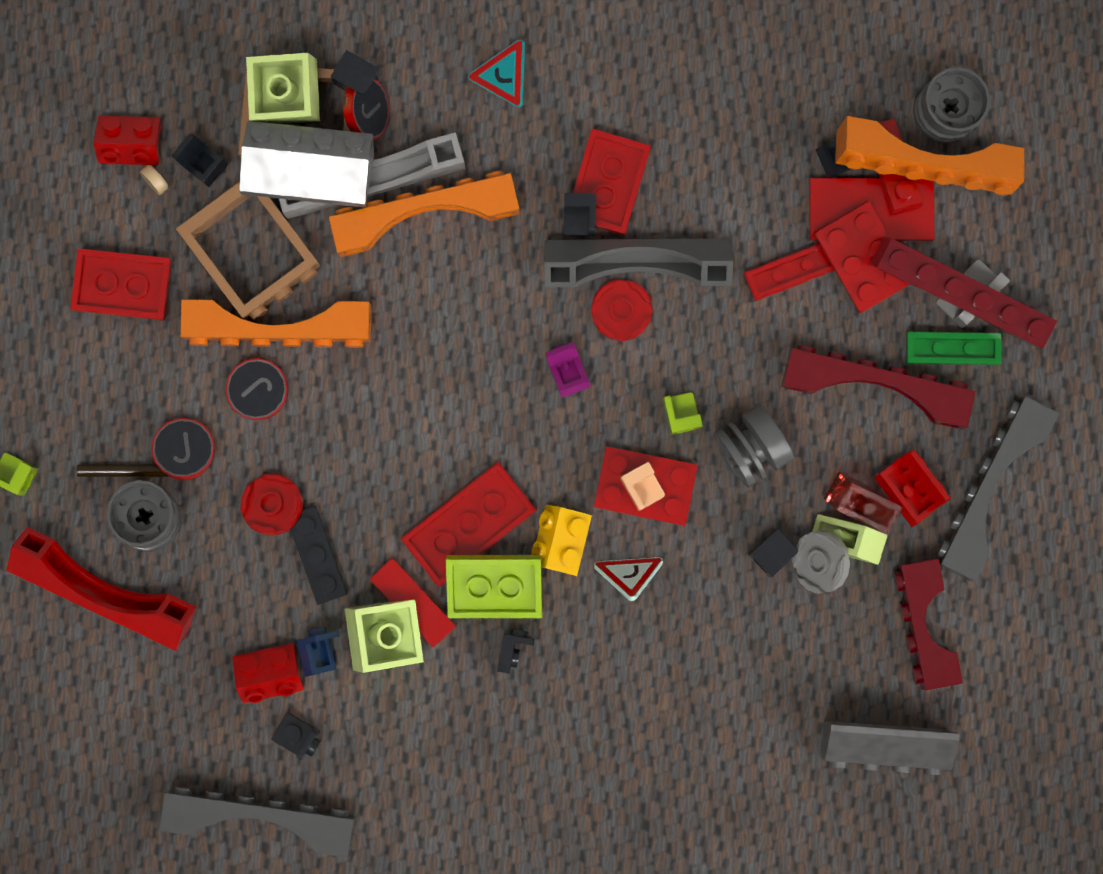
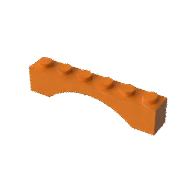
[835,116,1024,195]
[329,171,520,257]
[181,300,371,348]

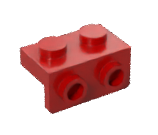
[93,115,162,166]
[874,449,951,527]
[232,643,304,703]

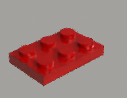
[573,129,651,236]
[813,201,910,313]
[70,248,172,321]
[594,446,698,526]

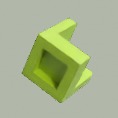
[662,392,703,435]
[0,453,38,496]

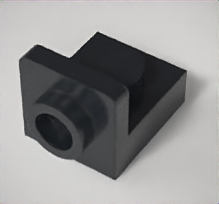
[497,629,535,674]
[271,712,321,760]

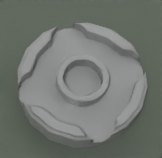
[792,530,850,594]

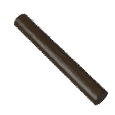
[77,464,168,477]

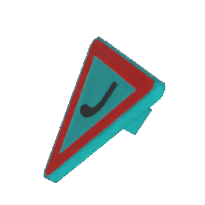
[468,39,525,108]

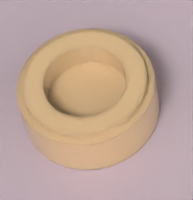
[139,165,168,196]

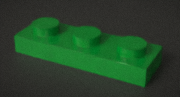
[906,332,1001,366]

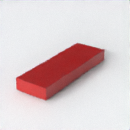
[743,243,834,302]
[370,558,457,648]

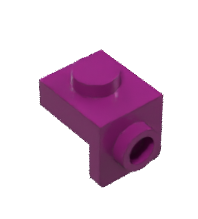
[545,342,591,398]

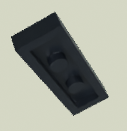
[291,506,348,605]

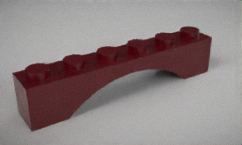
[870,237,1057,349]
[781,345,976,430]

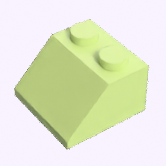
[345,600,424,673]

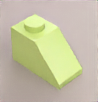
[812,514,888,565]

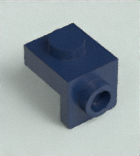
[297,627,340,677]

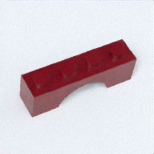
[893,559,963,690]

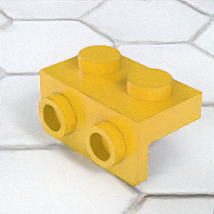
[531,505,592,576]

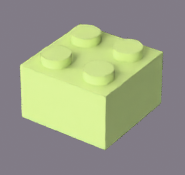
[246,53,320,124]

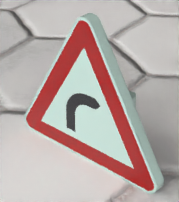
[594,557,663,601]

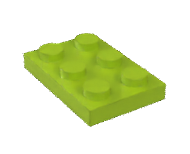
[446,555,542,618]

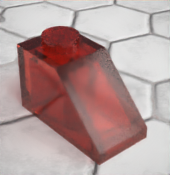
[824,472,903,535]

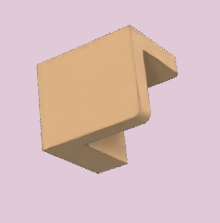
[620,462,665,511]

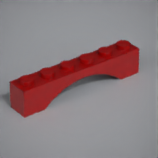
[6,527,196,651]

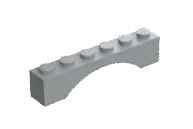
[279,132,466,219]

